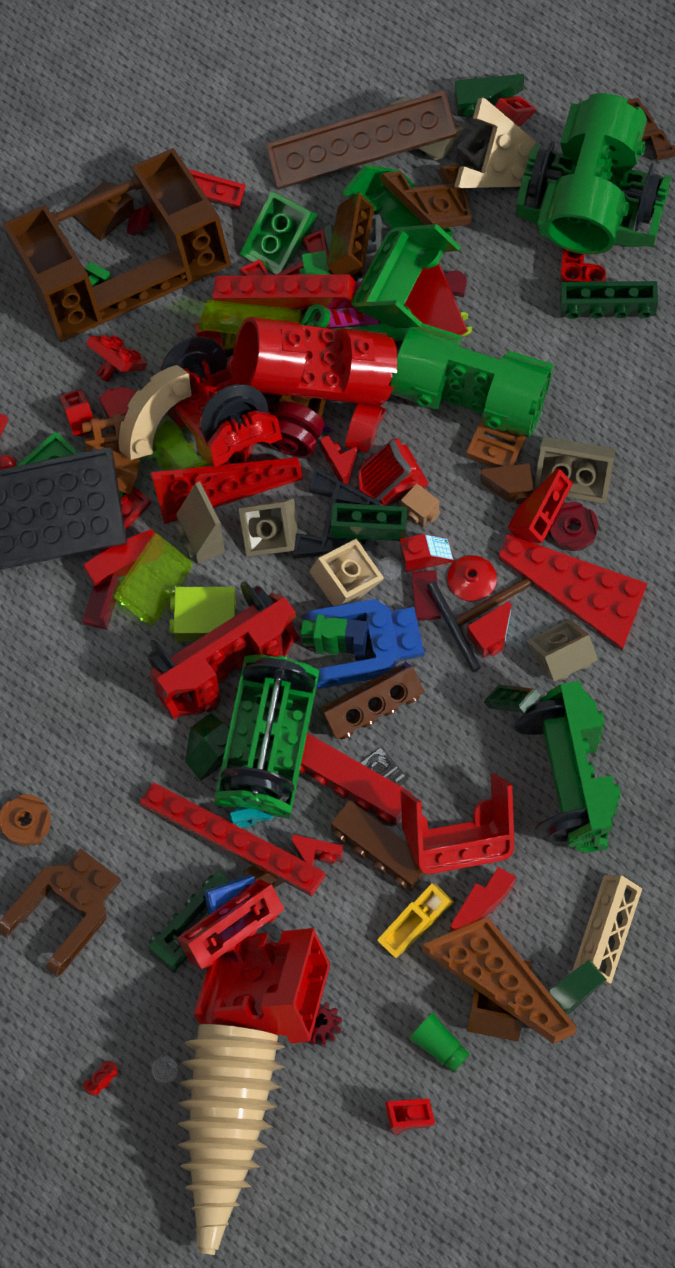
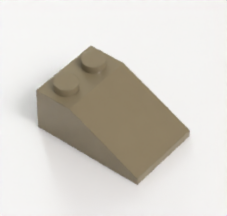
[175,482,225,564]

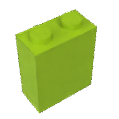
[170,587,236,642]

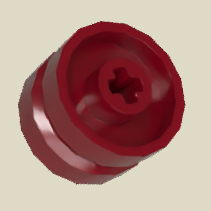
[268,401,325,459]

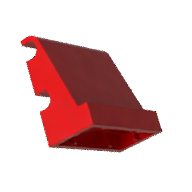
[194,928,330,1043]

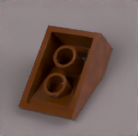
[466,960,532,1041]

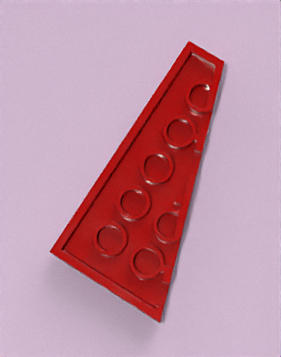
[499,534,648,651]

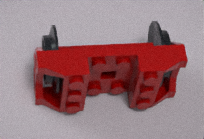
[147,582,299,720]

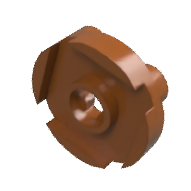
[0,794,51,846]

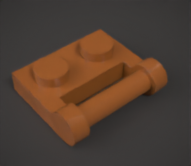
[466,419,527,467]

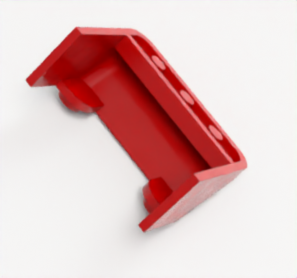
[400,773,514,874]

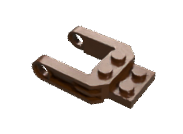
[0,848,121,977]

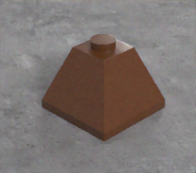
[74,182,135,241]

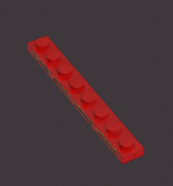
[140,782,325,897]

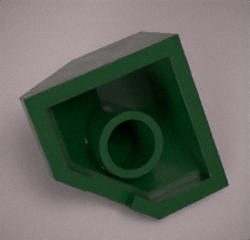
[185,713,229,781]

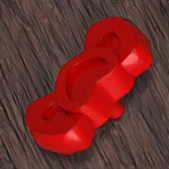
[83,1061,118,1096]

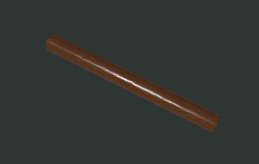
[455,577,534,627]

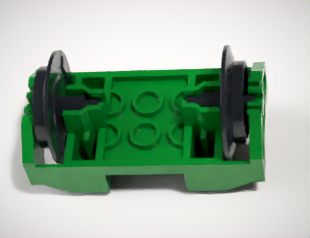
[516,141,672,248]

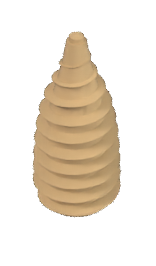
[178,1024,286,1255]

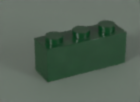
[331,503,407,541]

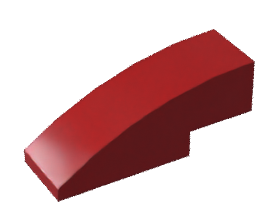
[83,529,164,586]
[450,867,516,933]

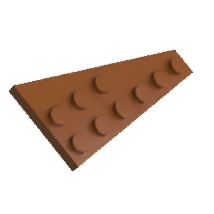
[422,917,577,1044]

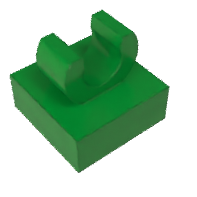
[85,261,112,287]

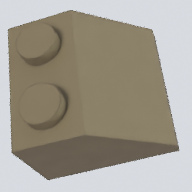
[526,619,598,682]

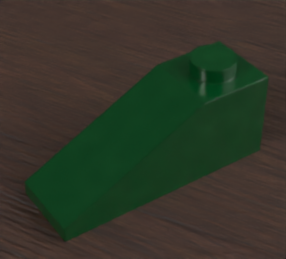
[455,74,524,117]

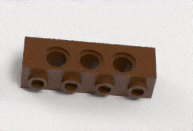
[318,662,425,739]

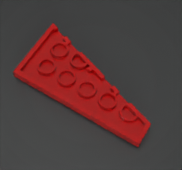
[150,457,303,524]

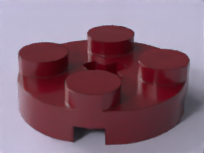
[549,502,598,551]

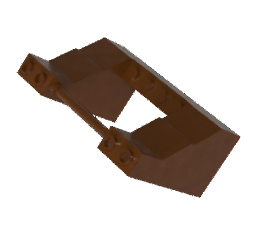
[2,148,232,343]

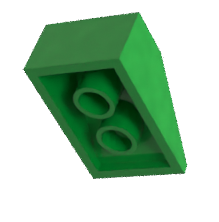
[240,191,319,274]

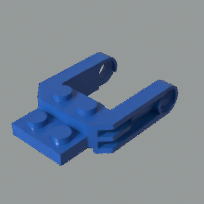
[302,599,424,688]

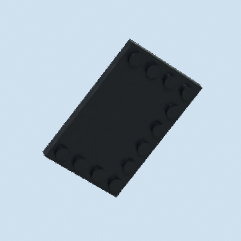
[0,447,127,570]

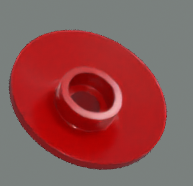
[447,555,497,602]

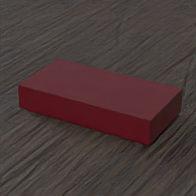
[412,570,441,621]

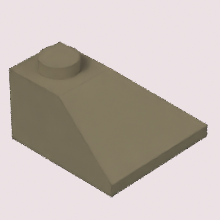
[239,499,298,557]

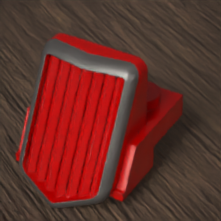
[358,438,429,505]

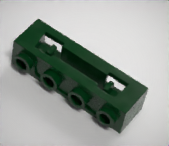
[148,871,231,973]

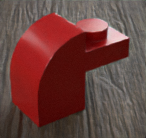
[345,404,386,453]

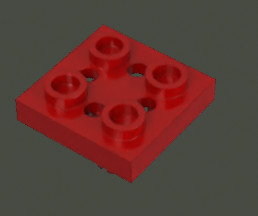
[86,335,148,382]

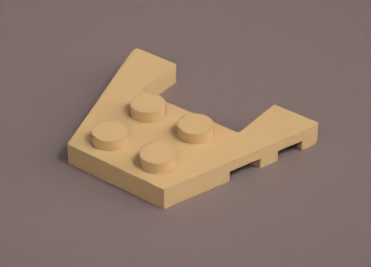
[454,98,536,188]

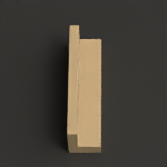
[572,875,642,984]

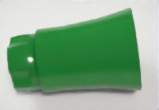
[409,1012,470,1073]

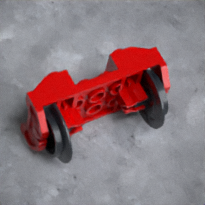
[160,336,282,467]

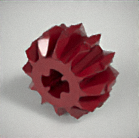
[310,1002,342,1047]

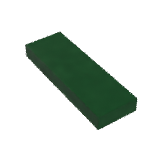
[484,685,541,714]

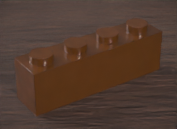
[327,192,374,276]
[331,800,426,891]

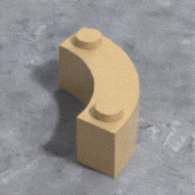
[119,365,192,460]

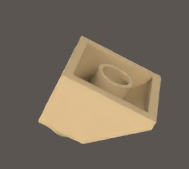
[309,539,384,606]

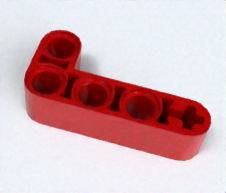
[560,248,606,285]

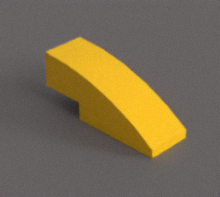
[377,883,454,958]

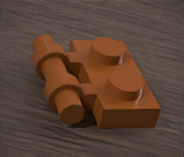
[82,414,126,454]

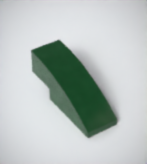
[549,960,607,1014]

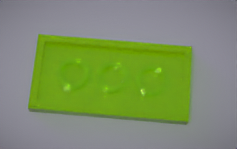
[199,300,302,334]

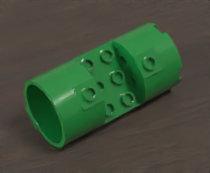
[538,93,647,254]
[391,323,554,438]

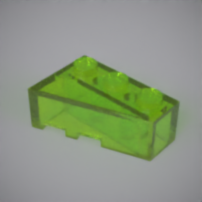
[153,416,207,471]

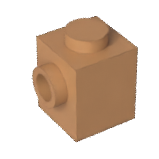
[401,483,440,527]

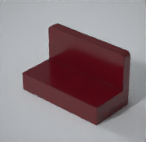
[82,574,121,630]

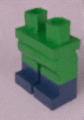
[301,614,369,661]

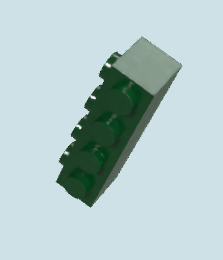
[560,281,658,319]

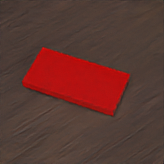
[405,262,468,335]

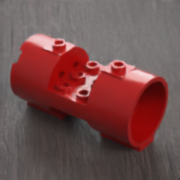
[231,317,397,406]

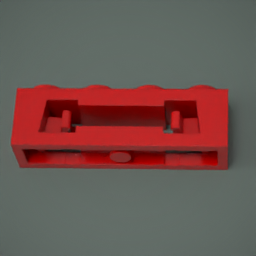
[177,879,285,969]

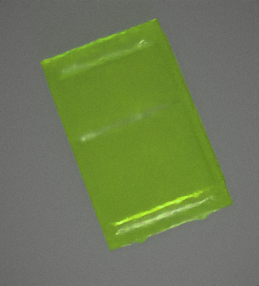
[113,533,193,626]

